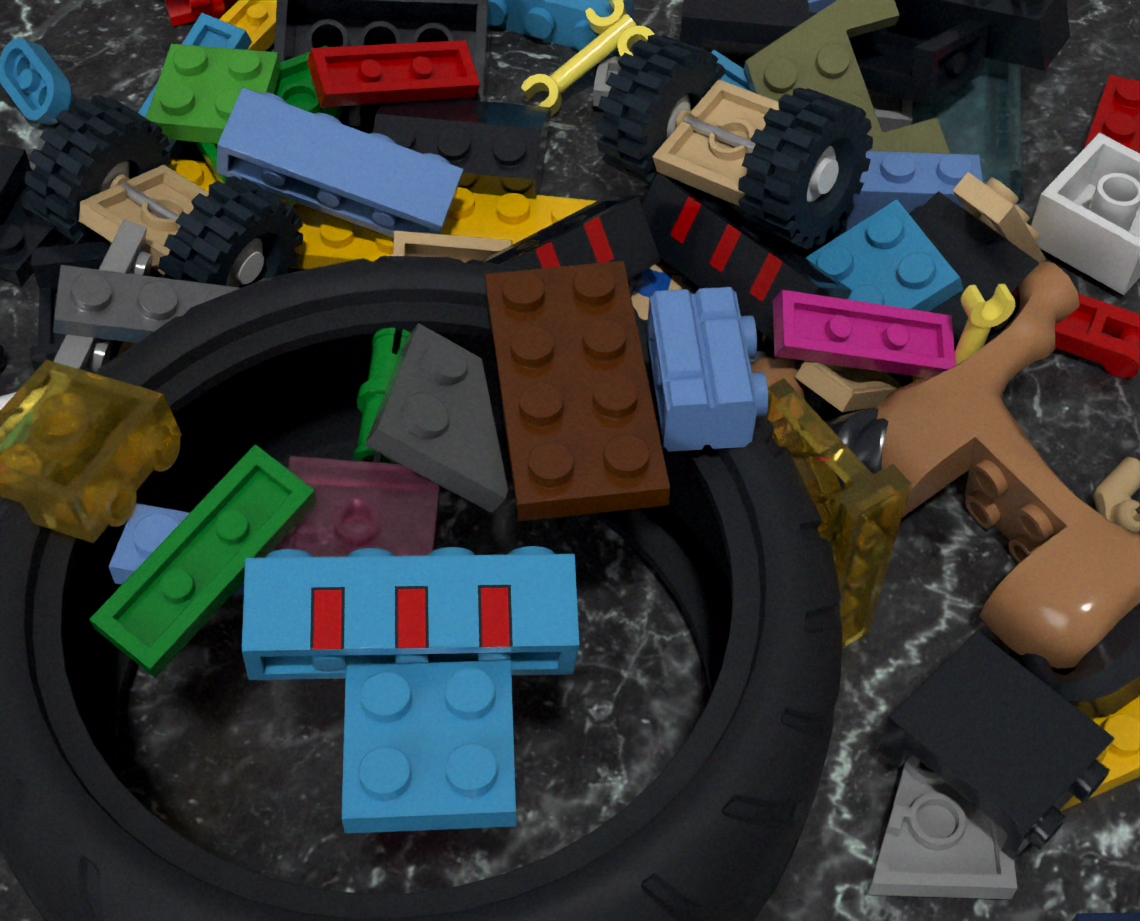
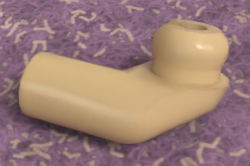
[1092,457,1140,532]

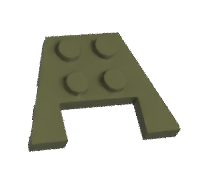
[744,0,950,154]

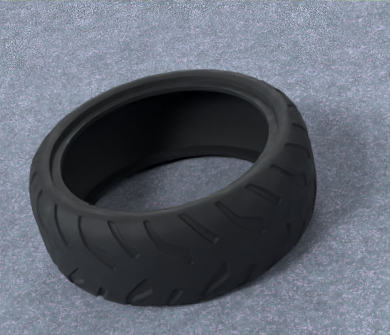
[0,256,843,921]

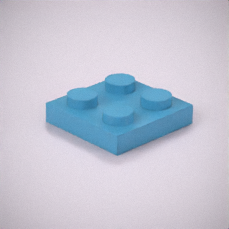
[805,199,964,312]
[342,660,517,834]

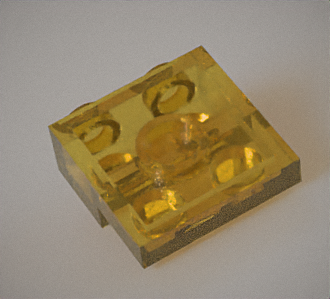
[0,360,182,543]

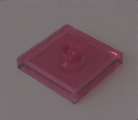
[275,456,441,557]

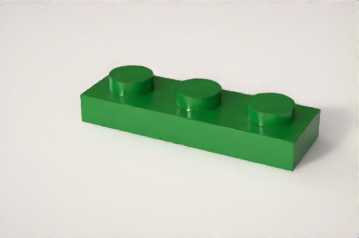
[89,444,317,678]

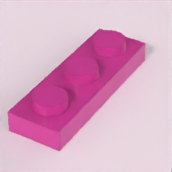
[773,290,956,378]

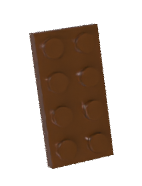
[485,261,670,521]

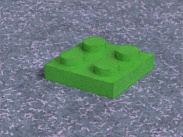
[146,44,281,144]

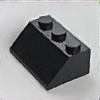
[373,99,551,199]

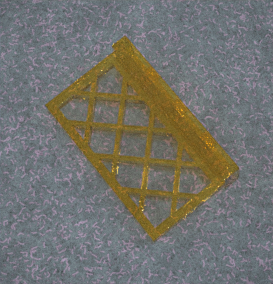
[766,378,912,649]

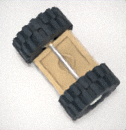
[595,34,873,249]
[25,95,303,288]

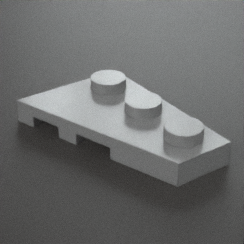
[868,755,1017,900]

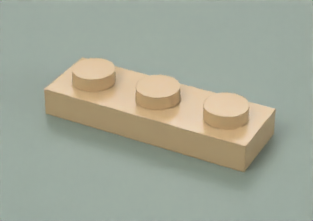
[952,172,1046,263]

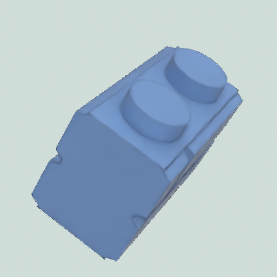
[646,287,768,452]

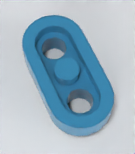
[0,38,73,126]

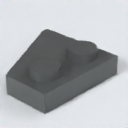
[365,323,508,513]

